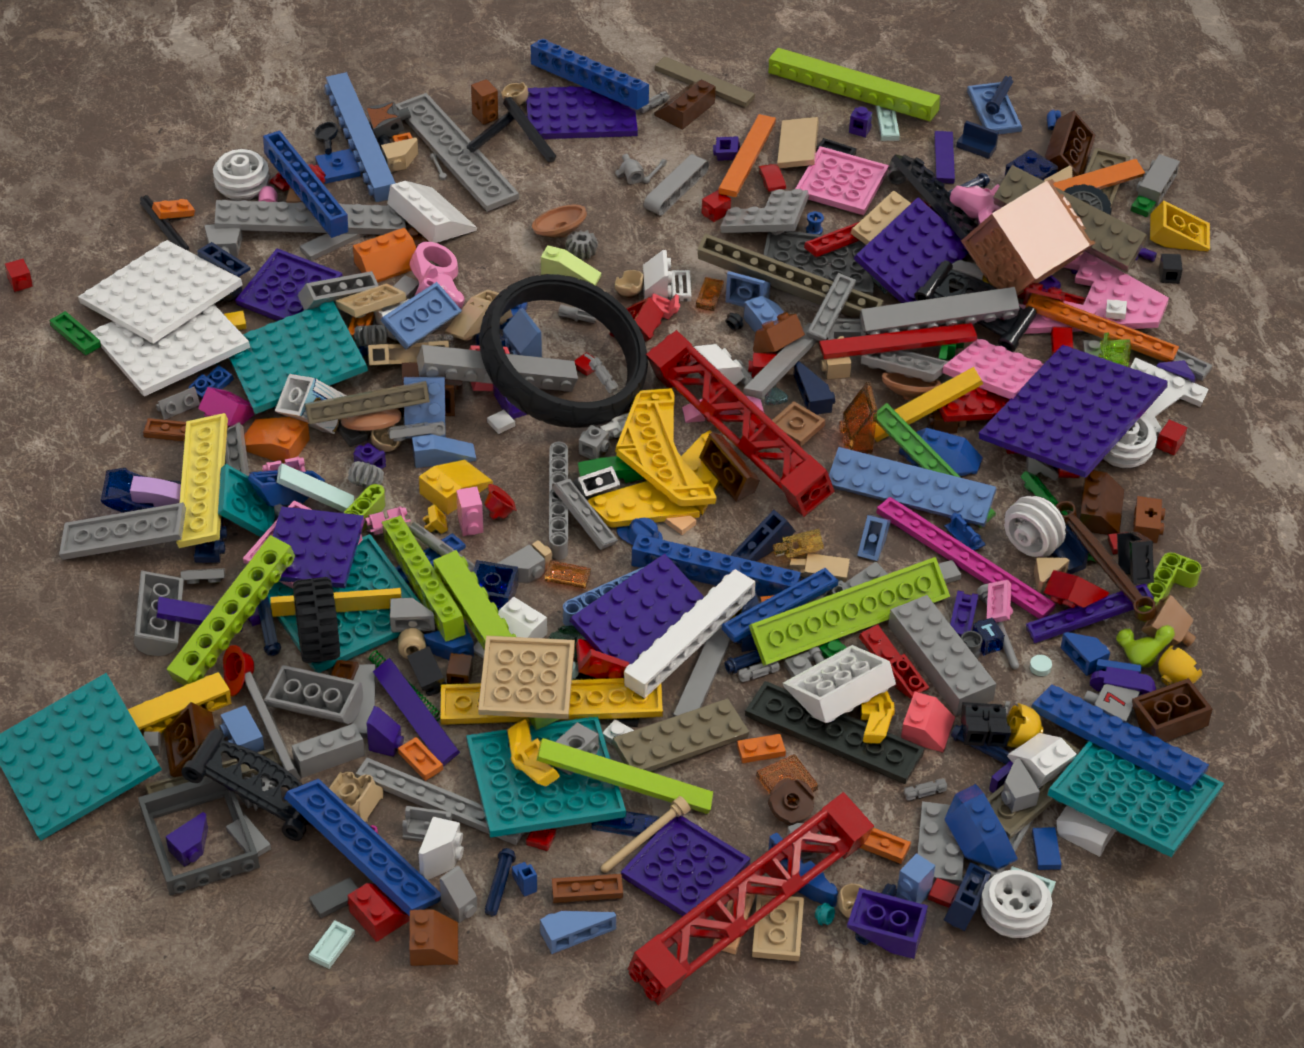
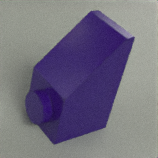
[366,706,404,757]
[166,812,208,867]

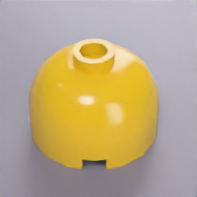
[1158,646,1202,686]
[1006,703,1043,748]

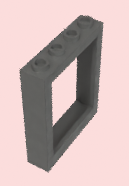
[138,776,260,895]

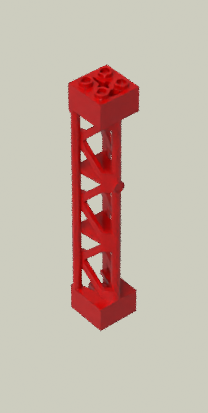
[646,330,835,517]
[628,792,874,1005]

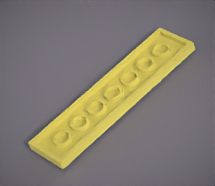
[176,413,228,548]

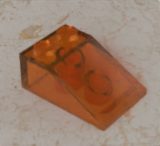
[839,382,877,454]

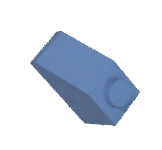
[857,515,891,561]

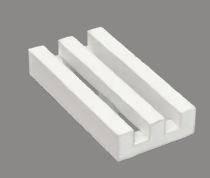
[671,270,691,301]

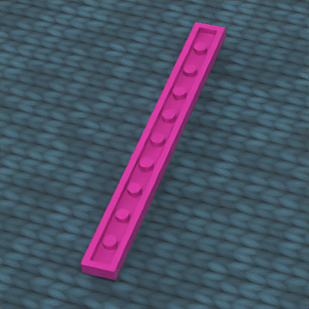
[876,497,1056,619]

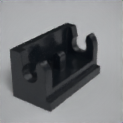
[407,646,446,696]

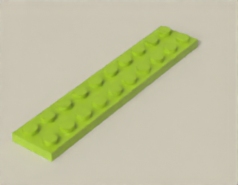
[748,557,950,666]

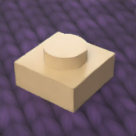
[532,540,552,570]

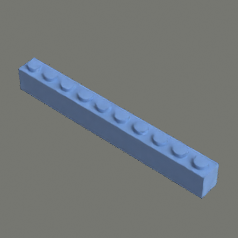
[324,72,396,202]

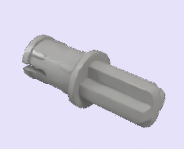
[558,304,597,323]

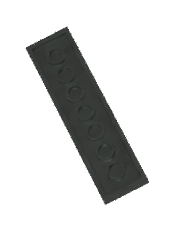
[745,681,925,784]

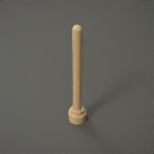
[601,796,691,873]

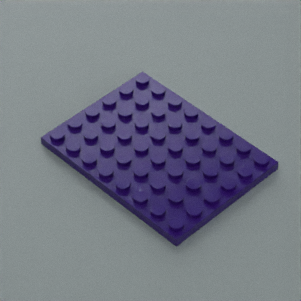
[979,345,1168,478]

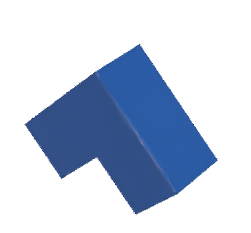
[512,862,537,897]

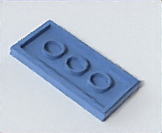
[967,82,1022,134]
[380,282,462,350]

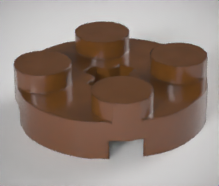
[768,779,814,826]

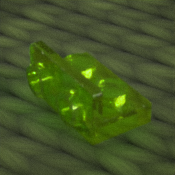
[1098,332,1131,367]

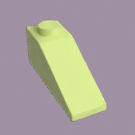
[541,245,601,286]

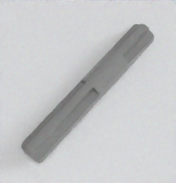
[409,522,475,572]

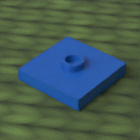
[315,149,361,184]

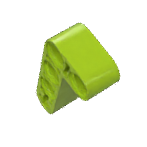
[343,484,385,533]
[1138,552,1201,622]

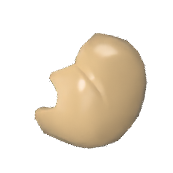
[501,82,529,106]
[615,270,644,297]
[370,425,401,452]
[838,883,863,918]

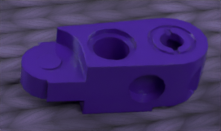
[1090,667,1156,696]

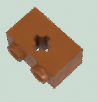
[471,79,498,125]
[1133,496,1165,543]

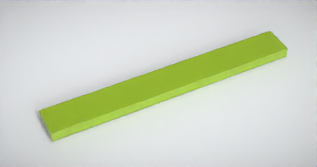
[536,738,713,814]

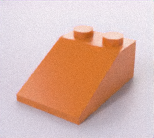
[244,417,310,464]

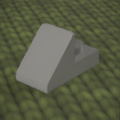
[1026,457,1058,481]

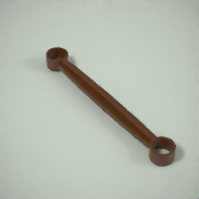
[1055,501,1156,621]

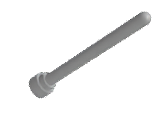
[977,584,1019,670]

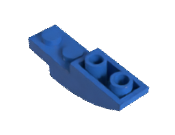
[768,833,838,907]

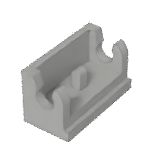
[402,806,452,842]

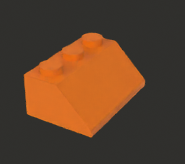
[353,228,416,283]

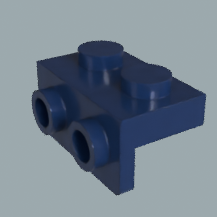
[194,518,227,563]

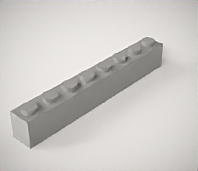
[860,287,1020,336]
[417,345,578,392]

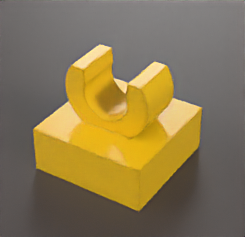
[423,504,448,534]

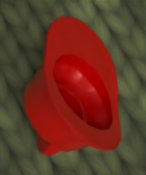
[484,484,517,520]
[223,645,254,697]

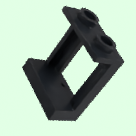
[1117,532,1154,585]

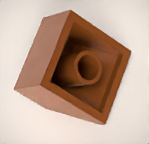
[753,312,805,353]
[409,909,458,966]

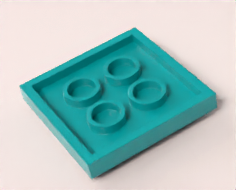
[218,464,274,537]

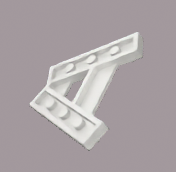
[1130,357,1208,437]

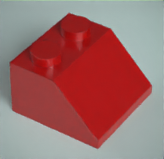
[609,297,665,342]
[1044,570,1109,609]
[347,883,410,942]

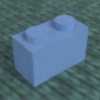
[219,705,264,752]
[896,853,935,904]

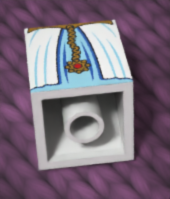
[275,374,347,434]

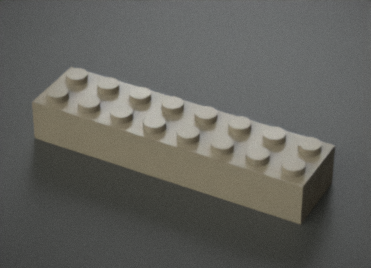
[993,165,1147,273]

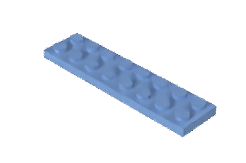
[829,447,996,527]

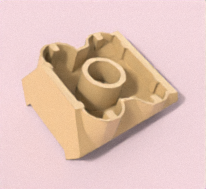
[329,772,383,822]

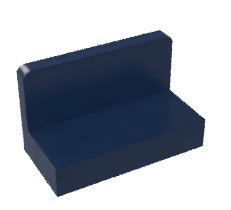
[956,121,999,159]
[1051,525,1089,574]

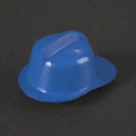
[617,517,663,545]

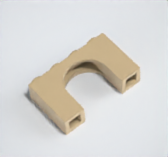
[368,341,449,366]

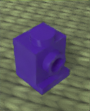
[849,107,872,138]
[713,136,741,161]
[353,443,386,469]

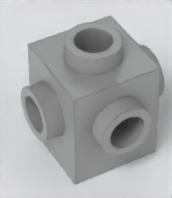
[579,425,610,459]

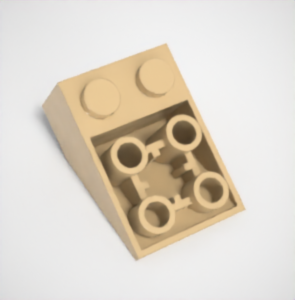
[445,290,513,341]

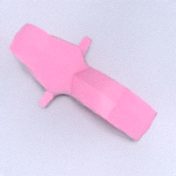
[950,184,1001,224]
[410,242,465,309]

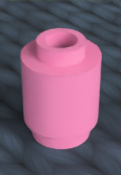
[258,186,278,202]

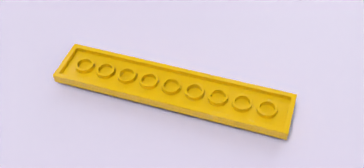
[440,678,663,725]

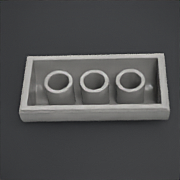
[134,570,184,656]
[264,665,363,724]

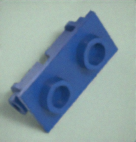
[944,513,986,551]

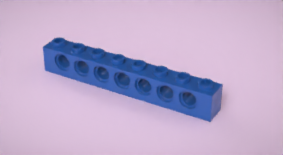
[530,39,649,110]
[263,130,348,238]
[631,534,801,596]

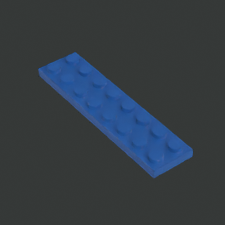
[1031,684,1209,792]
[284,779,441,916]

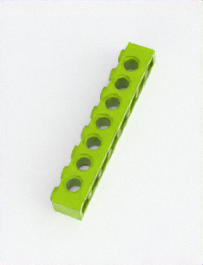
[382,515,466,642]
[167,535,295,685]

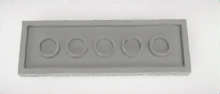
[59,502,186,560]

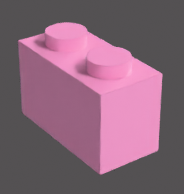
[456,486,483,536]

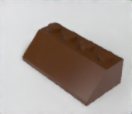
[1043,110,1096,177]

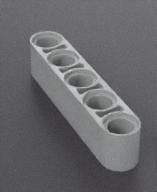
[643,154,709,216]

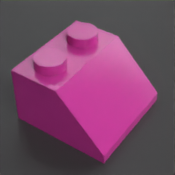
[198,387,255,428]

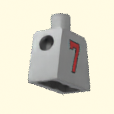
[1084,684,1140,723]

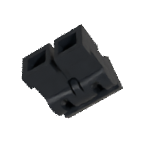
[961,702,1011,747]

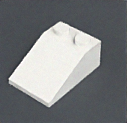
[474,597,547,659]

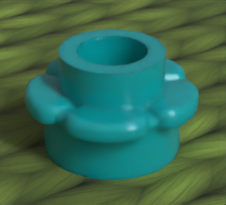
[815,903,835,925]

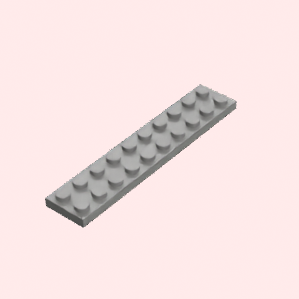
[395,93,519,212]
[215,200,406,235]

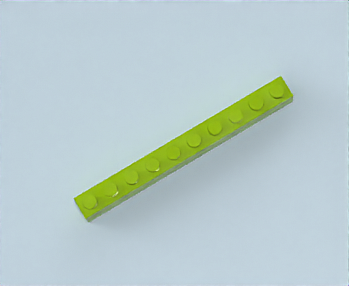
[768,48,940,122]
[433,550,559,730]

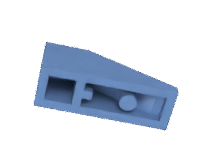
[412,434,476,468]
[540,911,616,954]

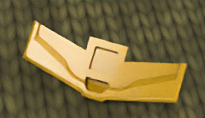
[860,691,895,744]
[507,718,560,786]

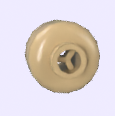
[398,628,426,660]

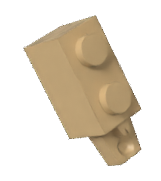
[789,553,850,583]

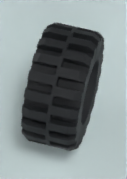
[293,577,340,663]

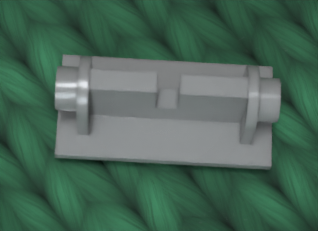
[156,387,200,420]

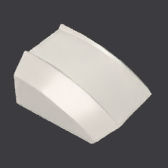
[1056,805,1117,857]

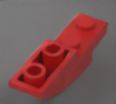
[859,624,929,698]

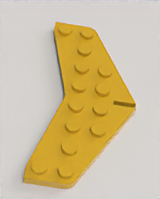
[615,388,716,507]
[587,430,720,528]

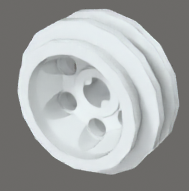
[213,149,270,201]
[1103,416,1157,468]
[1004,496,1066,557]
[980,870,1053,938]

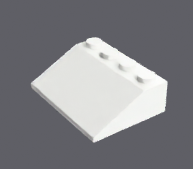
[387,181,477,243]
[783,645,896,723]

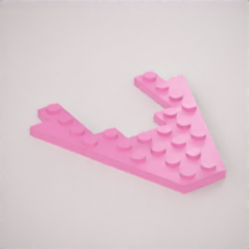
[1000,251,1169,334]

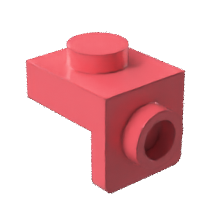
[650,293,680,320]

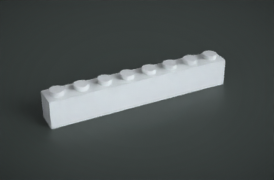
[624,569,755,698]

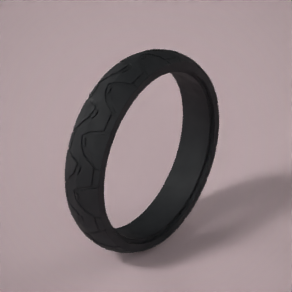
[479,274,648,428]

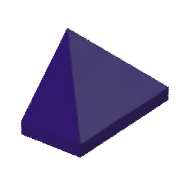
[1156,360,1195,383]

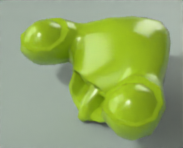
[1116,625,1175,668]

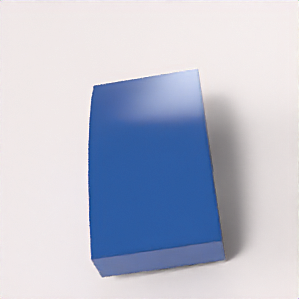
[189,365,234,399]

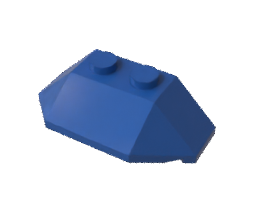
[899,428,983,476]
[248,470,325,507]
[944,784,1018,870]

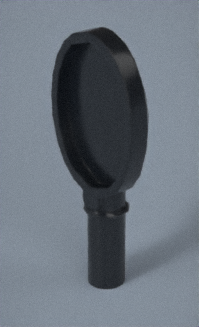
[315,122,338,154]

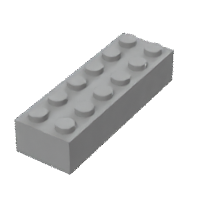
[888,595,996,716]

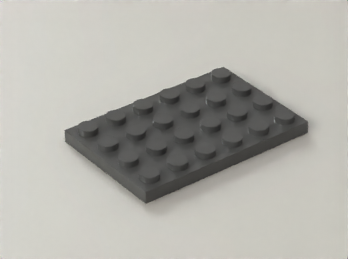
[763,231,875,296]

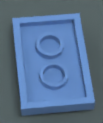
[404,377,446,438]

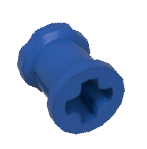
[806,211,824,235]

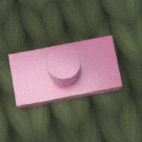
[987,580,1013,624]

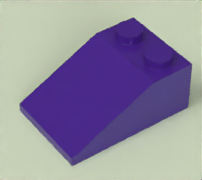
[847,888,928,959]

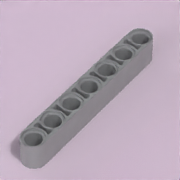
[549,442,568,560]

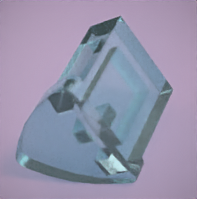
[765,383,788,405]

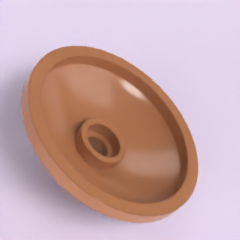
[532,204,587,237]
[882,372,941,400]
[340,408,401,431]

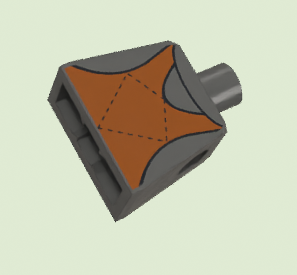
[366,102,411,141]

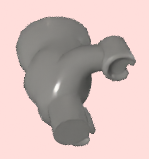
[615,154,644,184]

